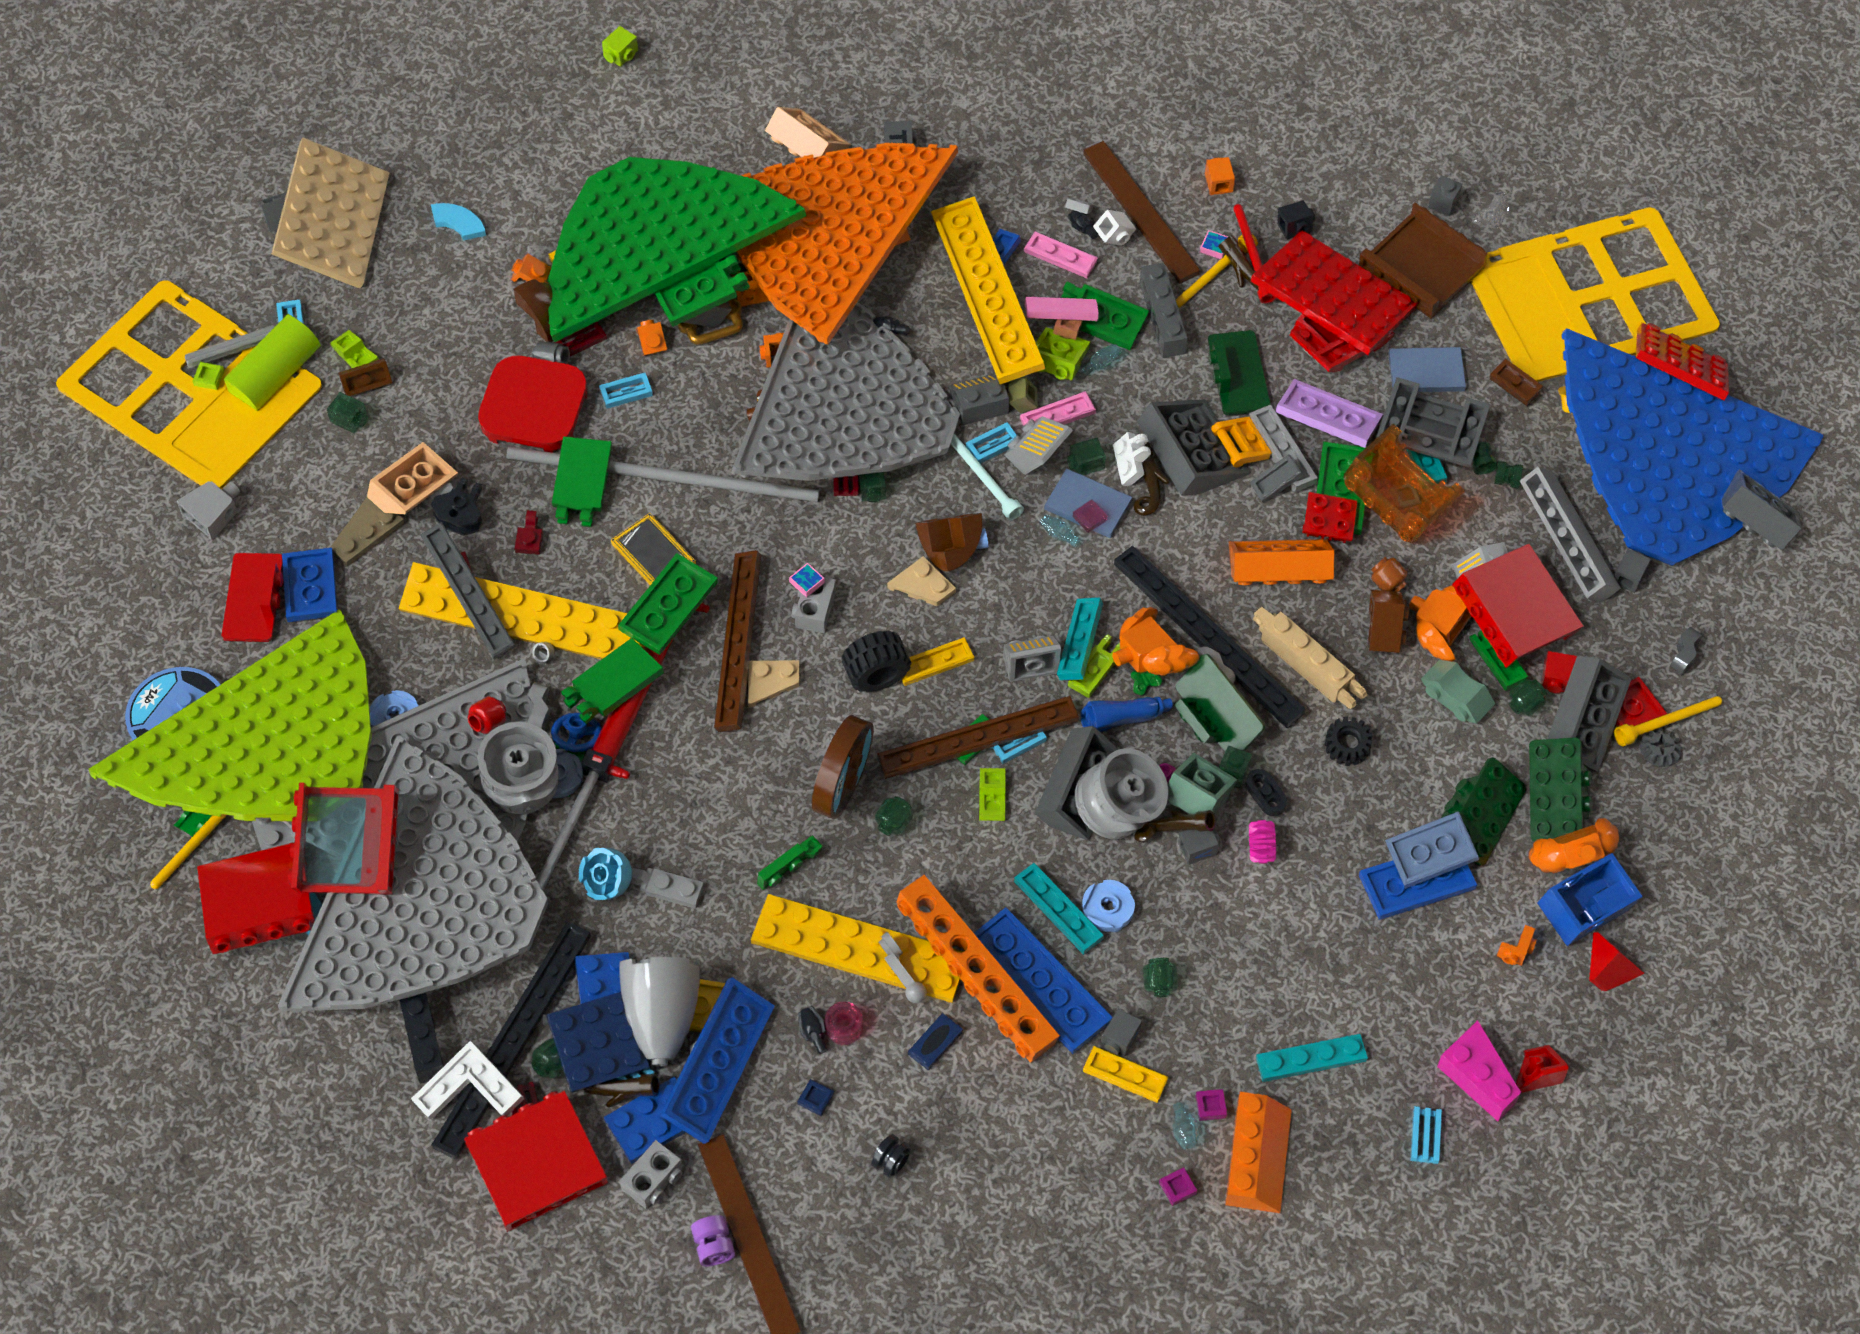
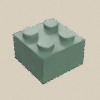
[1167,753,1237,814]

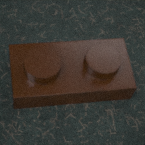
[338,358,393,397]
[1489,358,1543,406]

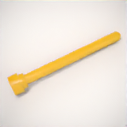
[1175,234,1258,308]
[1614,696,1722,747]
[150,814,227,889]

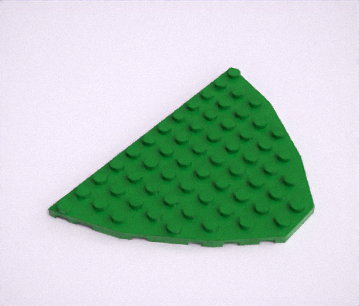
[548,157,807,342]

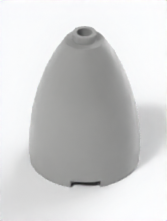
[619,957,700,1066]

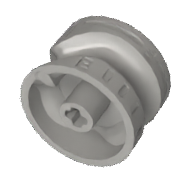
[477,722,559,814]
[1075,748,1168,839]

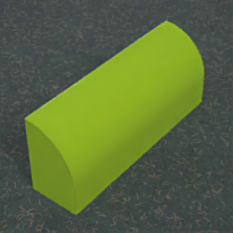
[224,314,321,411]

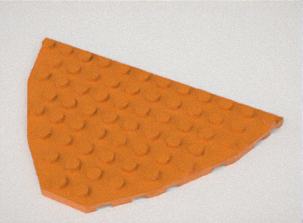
[736,143,958,345]

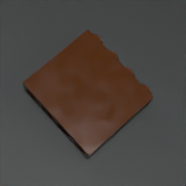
[1359,203,1488,319]

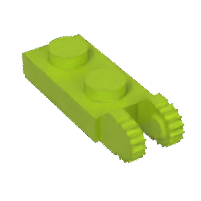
[1068,634,1120,698]

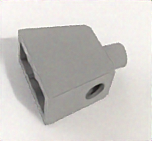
[177,481,240,540]

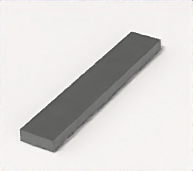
[420,522,516,659]

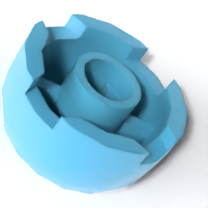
[579,848,632,900]

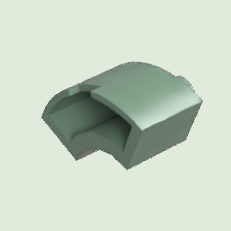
[1421,659,1495,724]

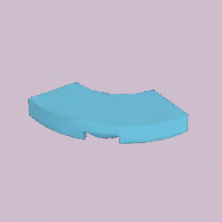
[431,203,486,241]

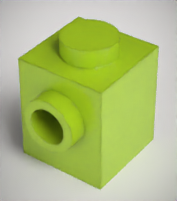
[602,26,638,67]

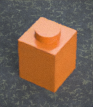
[1205,157,1235,195]

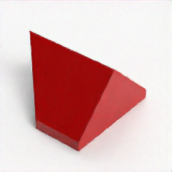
[1589,932,1645,991]
[1516,1045,1569,1093]

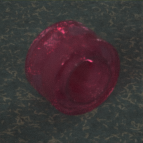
[825,1002,863,1045]

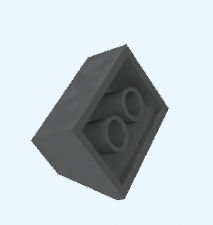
[1721,469,1801,550]

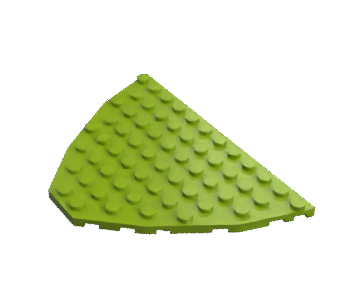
[88,609,372,822]

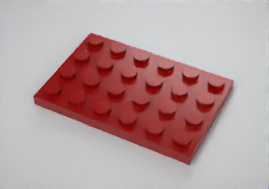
[1251,230,1418,355]

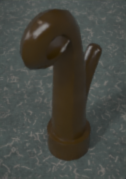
[1218,235,1259,290]
[1133,442,1169,516]
[1134,810,1216,843]
[583,1074,659,1108]

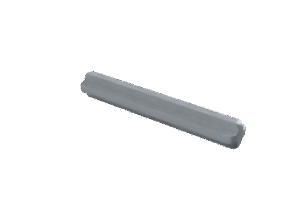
[185,325,275,368]

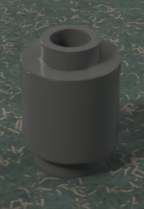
[532,341,570,364]

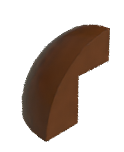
[513,279,553,342]
[915,513,982,572]

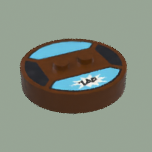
[812,715,874,819]

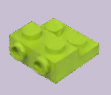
[1036,327,1090,380]

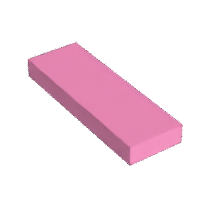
[1024,232,1098,278]
[1025,297,1099,321]
[1020,391,1096,426]

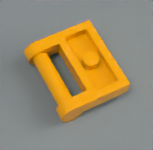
[1211,417,1272,468]

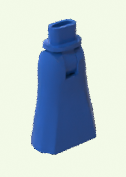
[1080,697,1173,733]

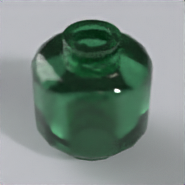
[1508,679,1547,716]
[875,796,913,836]
[1142,958,1178,998]
[531,1038,563,1079]

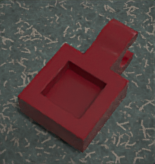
[514,510,543,555]

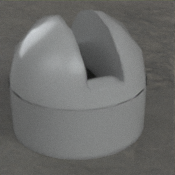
[532,642,555,663]

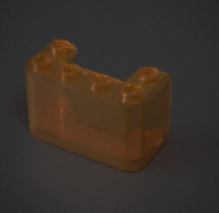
[1344,424,1465,543]

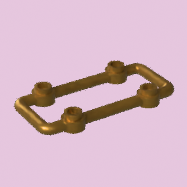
[678,299,743,345]

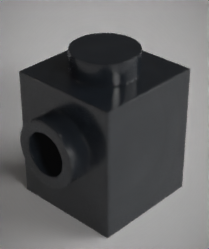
[1277,200,1315,239]

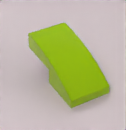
[330,330,379,368]
[979,768,1005,821]

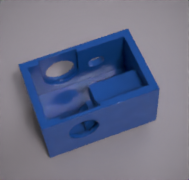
[1537,853,1643,946]

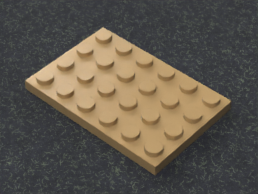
[271,138,390,288]

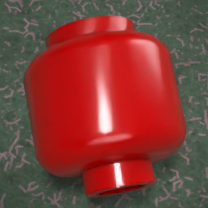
[467,696,506,734]

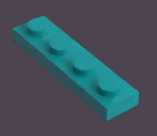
[1057,597,1103,680]
[1014,863,1104,955]
[1256,1034,1368,1082]

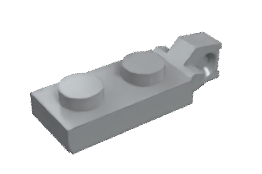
[631,868,704,909]

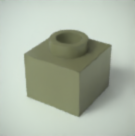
[1007,377,1037,413]

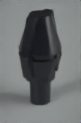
[1068,210,1099,239]
[873,316,910,335]
[798,1006,828,1054]

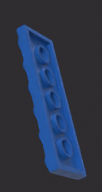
[974,907,1113,1054]
[660,977,775,1144]

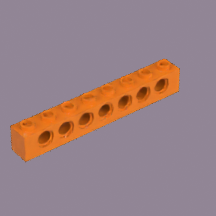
[896,875,1060,1063]

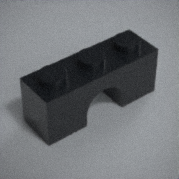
[400,993,444,1084]

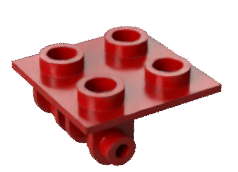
[1302,492,1357,543]

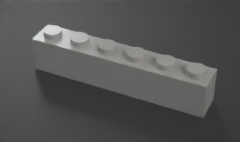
[1520,466,1621,603]

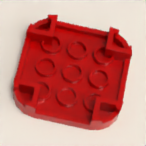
[478,356,588,453]

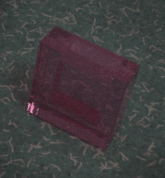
[1072,499,1107,533]

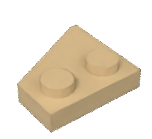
[887,556,956,606]
[748,660,799,707]

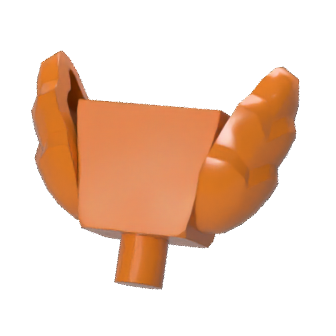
[1409,585,1472,662]
[1112,607,1199,676]
[1528,818,1619,874]

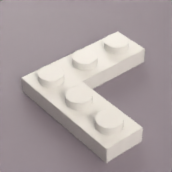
[411,1041,525,1120]

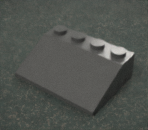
[1137,399,1250,496]

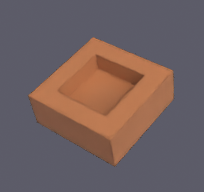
[1053,319,1082,340]

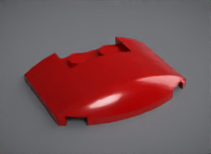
[1290,314,1395,372]

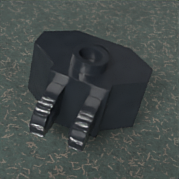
[431,477,482,536]

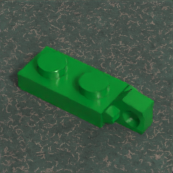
[757,835,822,890]

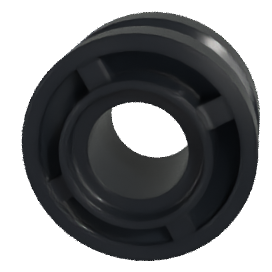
[871,1134,911,1178]

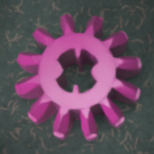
[1249,820,1276,864]

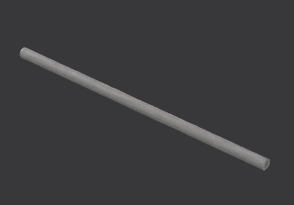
[507,447,820,502]

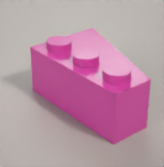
[1437,1020,1521,1121]

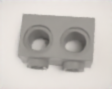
[791,577,836,633]
[620,1140,682,1209]

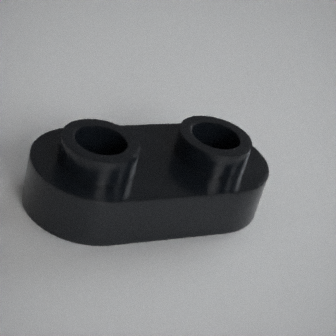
[1246,769,1287,816]

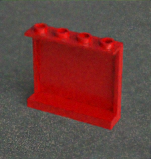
[1452,544,1583,668]
[197,843,315,955]
[464,1090,607,1232]

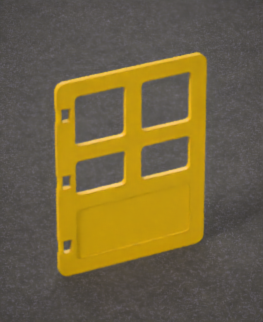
[1470,207,1720,382]
[56,280,322,489]

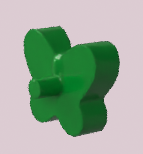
[1131,671,1162,695]

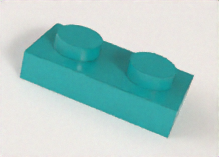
[1406,449,1447,489]

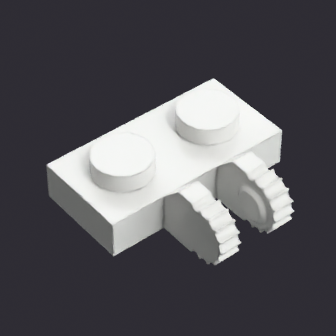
[1113,432,1151,486]

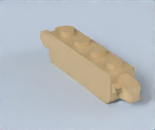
[1253,607,1367,709]

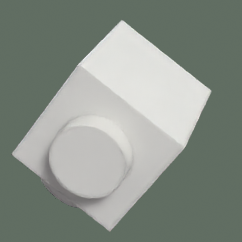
[1093,210,1136,245]

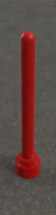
[1233,204,1277,304]

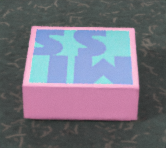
[1200,230,1228,259]
[789,563,825,598]

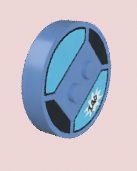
[125,667,221,741]

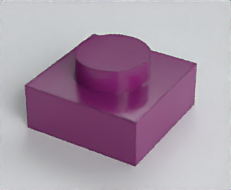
[1195,1089,1227,1121]
[1159,1167,1197,1206]

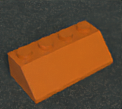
[1229,539,1334,585]
[1225,1092,1291,1213]

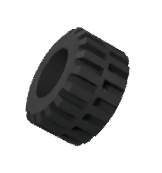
[841,630,911,692]

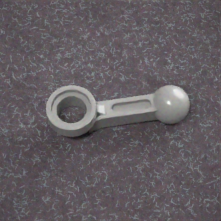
[878,932,927,1003]

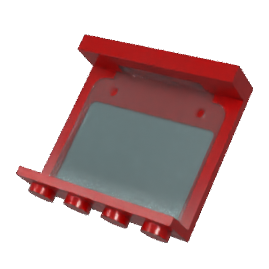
[288,783,399,895]

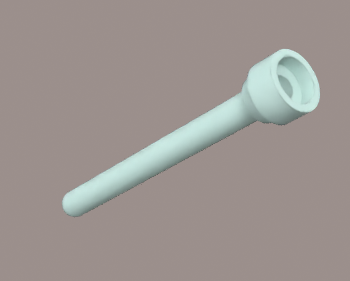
[951,434,1024,521]

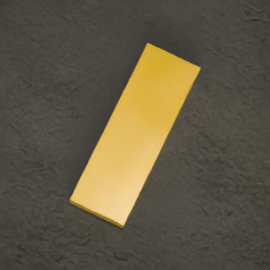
[901,637,975,686]
[1083,1046,1168,1103]

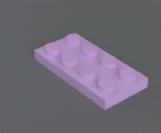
[1276,379,1383,448]

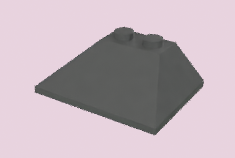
[1376,377,1490,468]

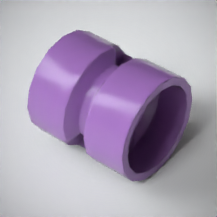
[691,1215,735,1267]

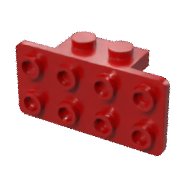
[221,553,283,642]

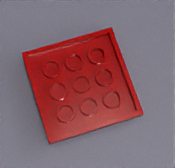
[1636,322,1729,400]

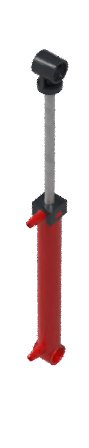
[537,602,710,891]

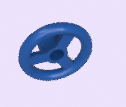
[551,713,602,752]

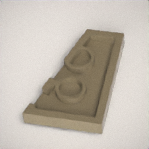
[330,497,405,567]

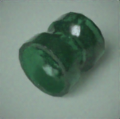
[1472,441,1498,475]
[1494,460,1523,489]

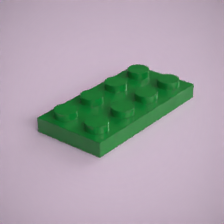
[1316,441,1372,535]
[618,553,718,655]

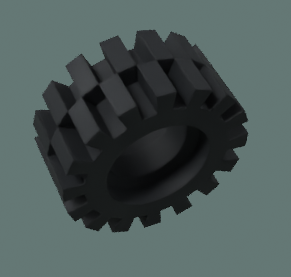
[1325,717,1373,766]

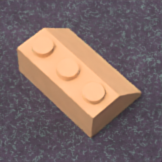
[765,107,851,158]
[367,442,458,514]

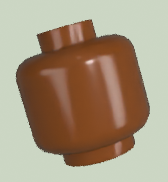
[1371,557,1408,592]

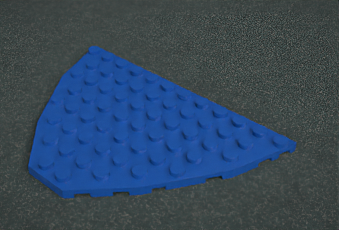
[1562,328,1823,566]

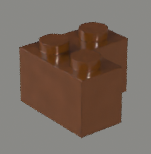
[1368,590,1409,653]

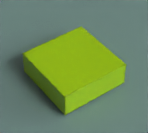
[193,362,225,390]

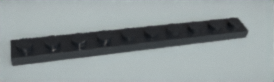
[1114,545,1306,728]
[431,921,591,1160]

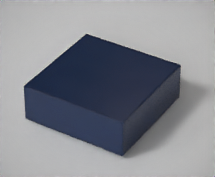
[797,1079,834,1116]

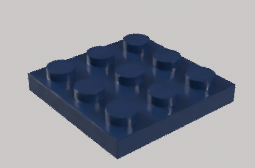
[546,992,649,1093]

